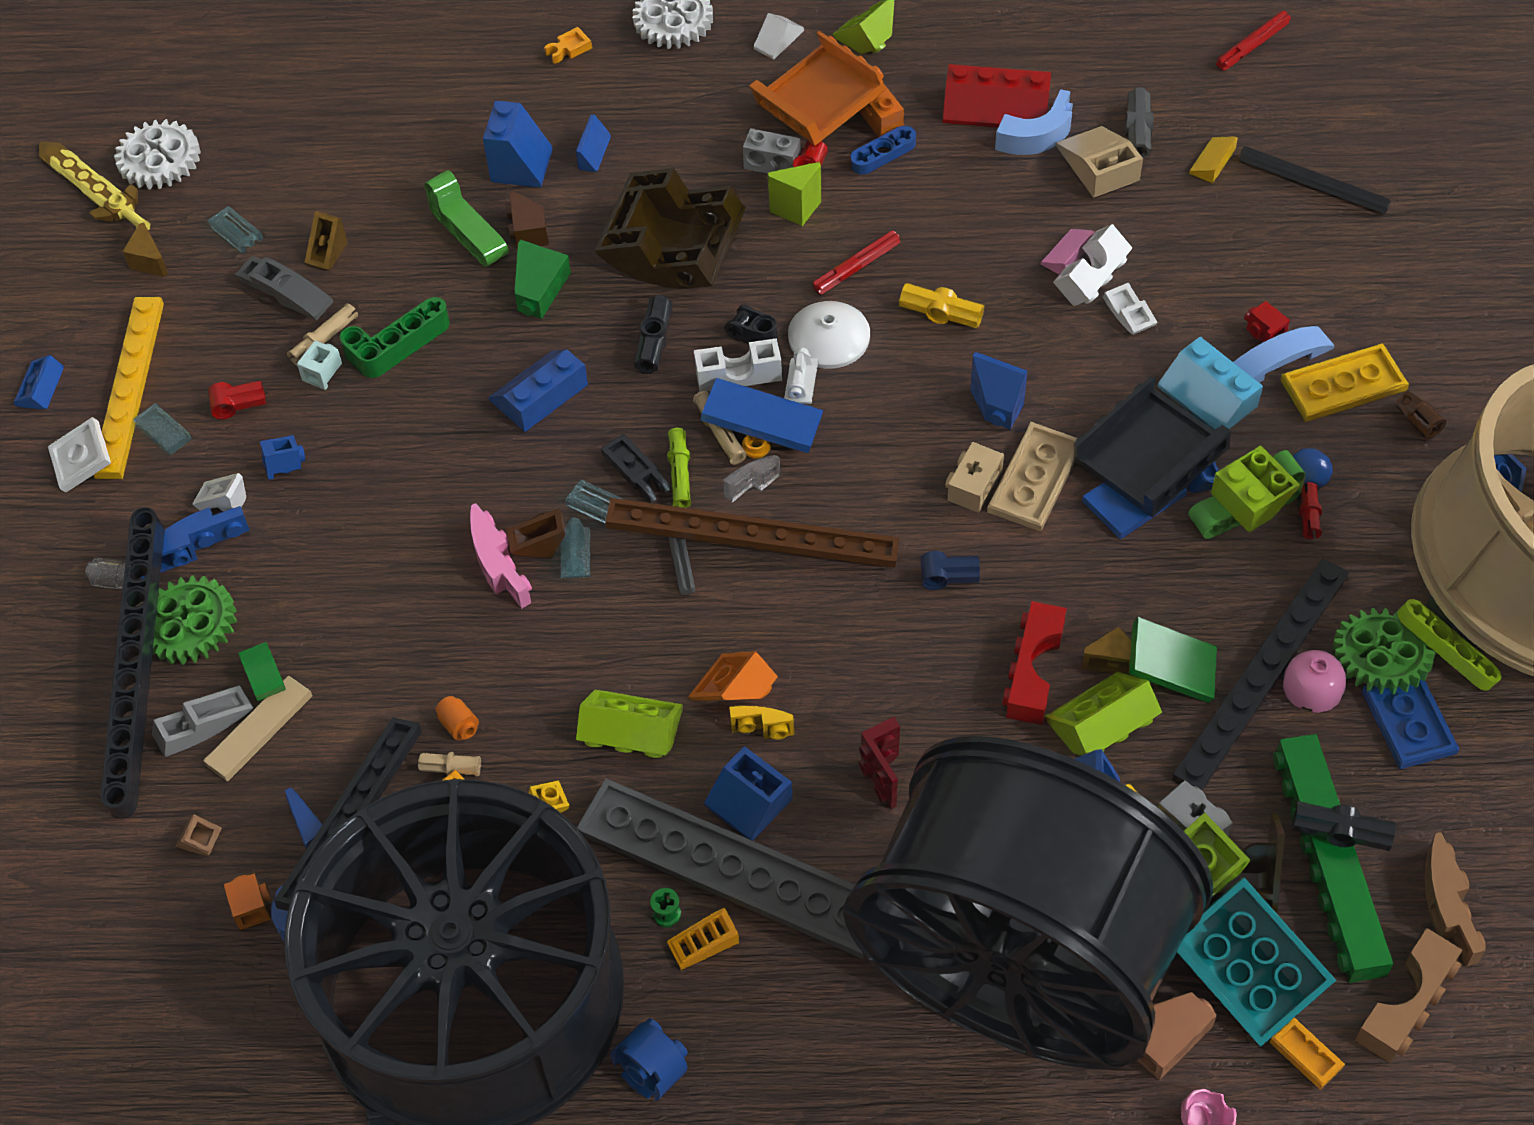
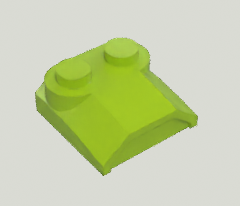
[1184,812,1250,897]

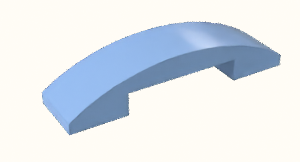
[1233,326,1334,383]

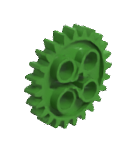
[139,575,237,665]
[1332,608,1435,695]

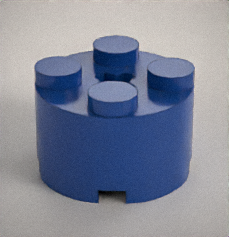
[610,1018,688,1101]

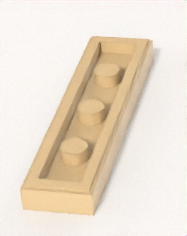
[203,676,312,782]

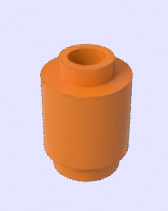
[436,696,479,740]

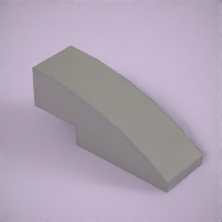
[152,685,253,757]

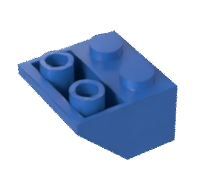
[704,746,793,841]

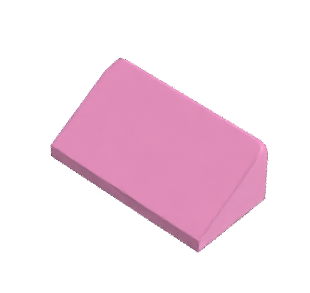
[1041,229,1094,275]

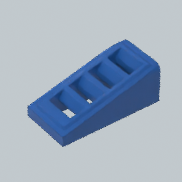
[285,787,323,849]

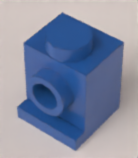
[260,435,305,480]

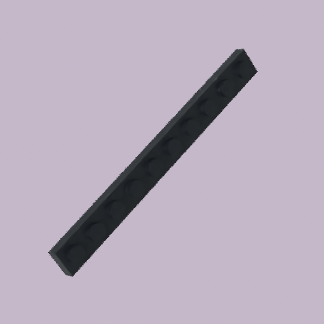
[1172,558,1349,791]

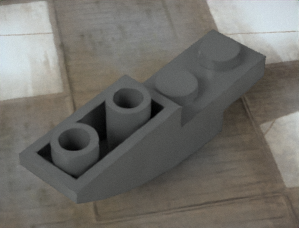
[235,256,334,321]

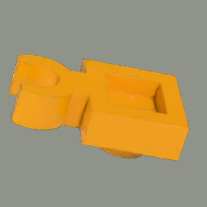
[544,27,592,64]

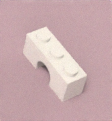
[1053,224,1132,306]
[694,338,782,392]

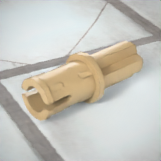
[418,752,481,776]

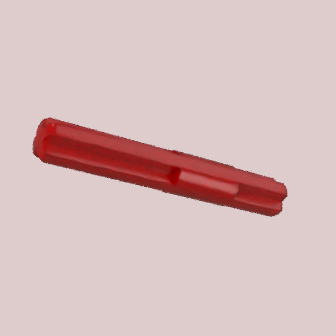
[1216,11,1291,71]
[812,230,900,295]

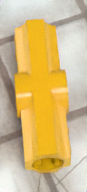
[899,283,985,328]

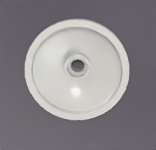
[788,301,870,369]

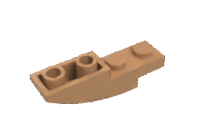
[1424,832,1486,967]

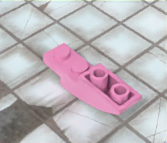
[470,503,532,609]

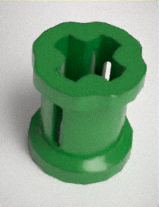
[650,888,681,928]

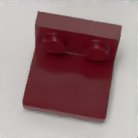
[858,717,900,809]

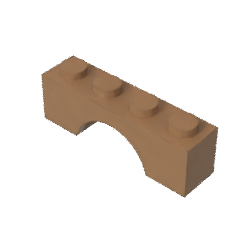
[1355,928,1462,1064]

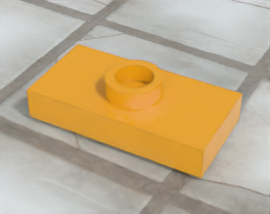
[1269,1018,1345,1090]

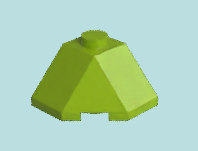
[833,0,894,54]

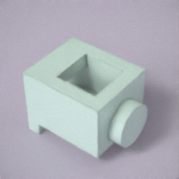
[297,340,342,390]

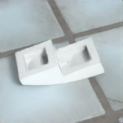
[1103,283,1158,335]

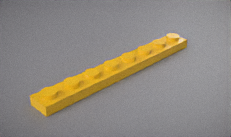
[93,297,164,479]

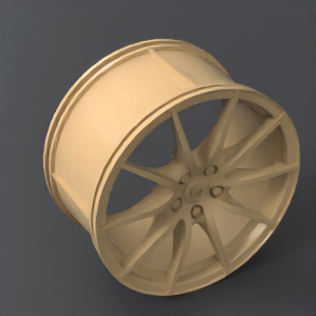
[1411,364,1534,676]

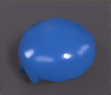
[1292,448,1333,490]

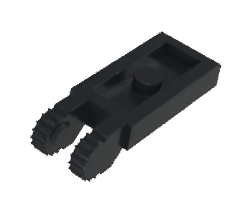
[601,434,670,503]

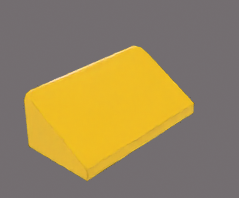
[1189,136,1238,183]

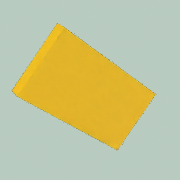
[1280,343,1409,422]

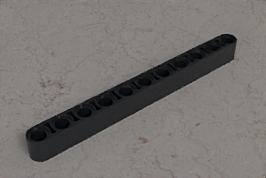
[100,507,165,819]

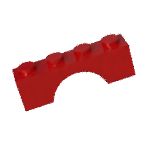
[1002,601,1067,725]

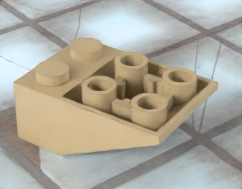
[1056,126,1143,198]

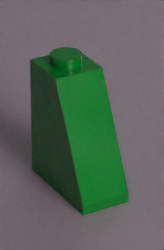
[514,240,571,319]

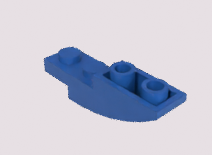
[141,506,250,579]

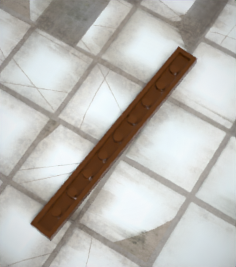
[605,498,900,568]

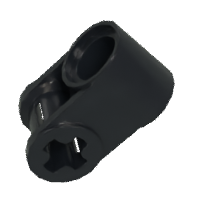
[724,305,778,344]

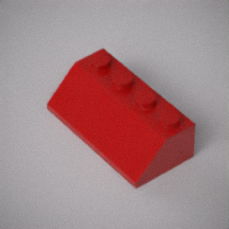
[943,64,1051,127]

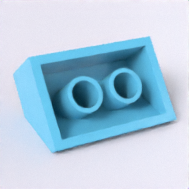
[1157,337,1263,431]

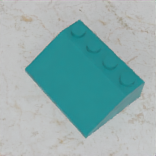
[1177,878,1336,1047]

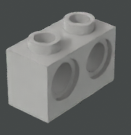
[743,128,801,173]

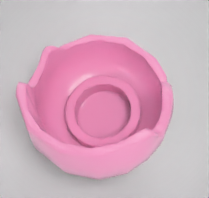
[1181,1089,1237,1125]

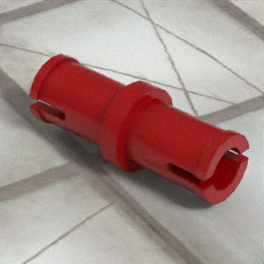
[1298,482,1322,540]

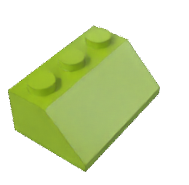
[1044,672,1162,756]
[576,689,683,758]

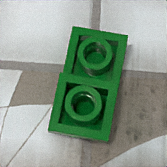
[238,642,286,701]

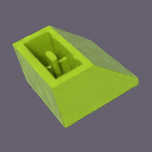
[1211,446,1300,533]

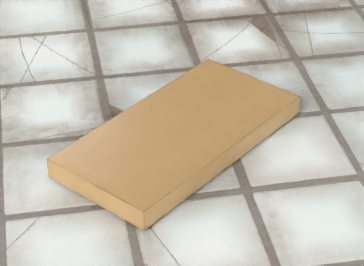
[987,422,1077,532]

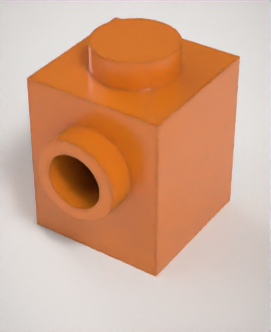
[224,873,271,930]

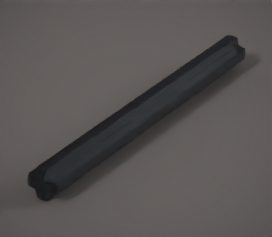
[1239,146,1391,214]

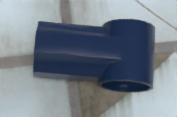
[920,551,980,590]

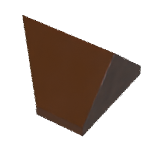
[507,508,566,558]

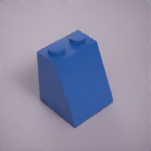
[483,100,553,188]

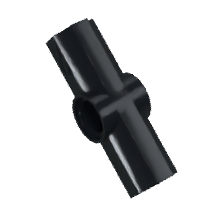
[634,295,673,374]
[1292,801,1396,851]

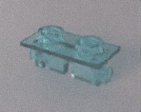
[561,518,590,578]

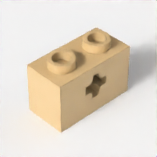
[945,442,1004,513]

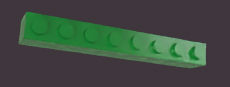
[1273,734,1393,983]

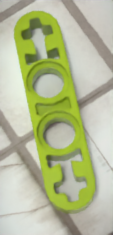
[1397,599,1501,691]

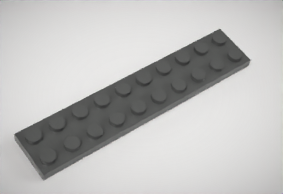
[577,778,865,959]

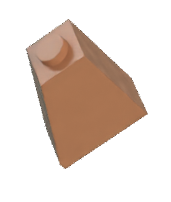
[1137,992,1217,1081]

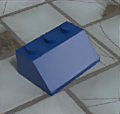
[488,349,588,432]

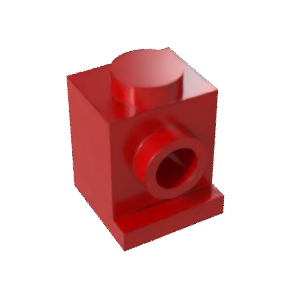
[1244,301,1290,342]

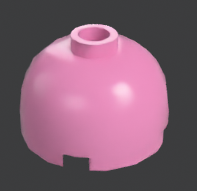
[1283,650,1346,713]

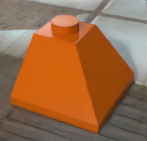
[688,651,778,701]

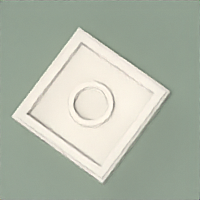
[48,417,111,492]

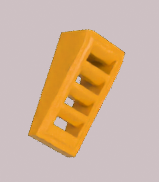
[667,908,739,970]

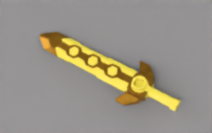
[39,142,150,230]

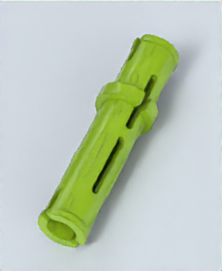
[667,428,691,508]

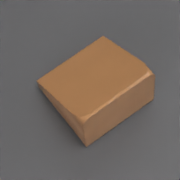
[176,814,222,856]

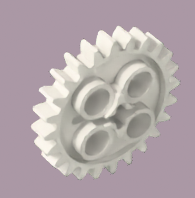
[633,0,713,49]
[114,119,201,189]

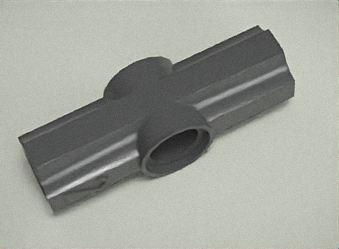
[1125,87,1153,159]

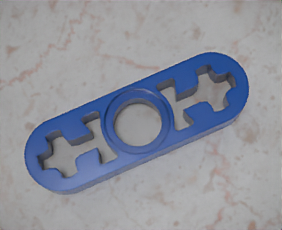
[851,126,916,174]

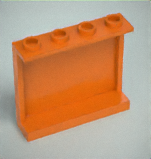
[749,31,886,146]

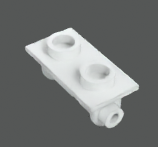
[784,348,818,404]

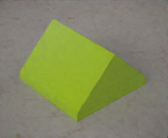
[768,162,821,226]

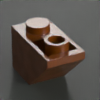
[506,191,549,249]

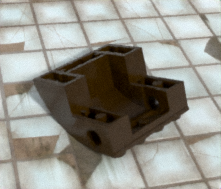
[594,168,746,289]

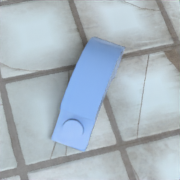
[995,89,1073,155]

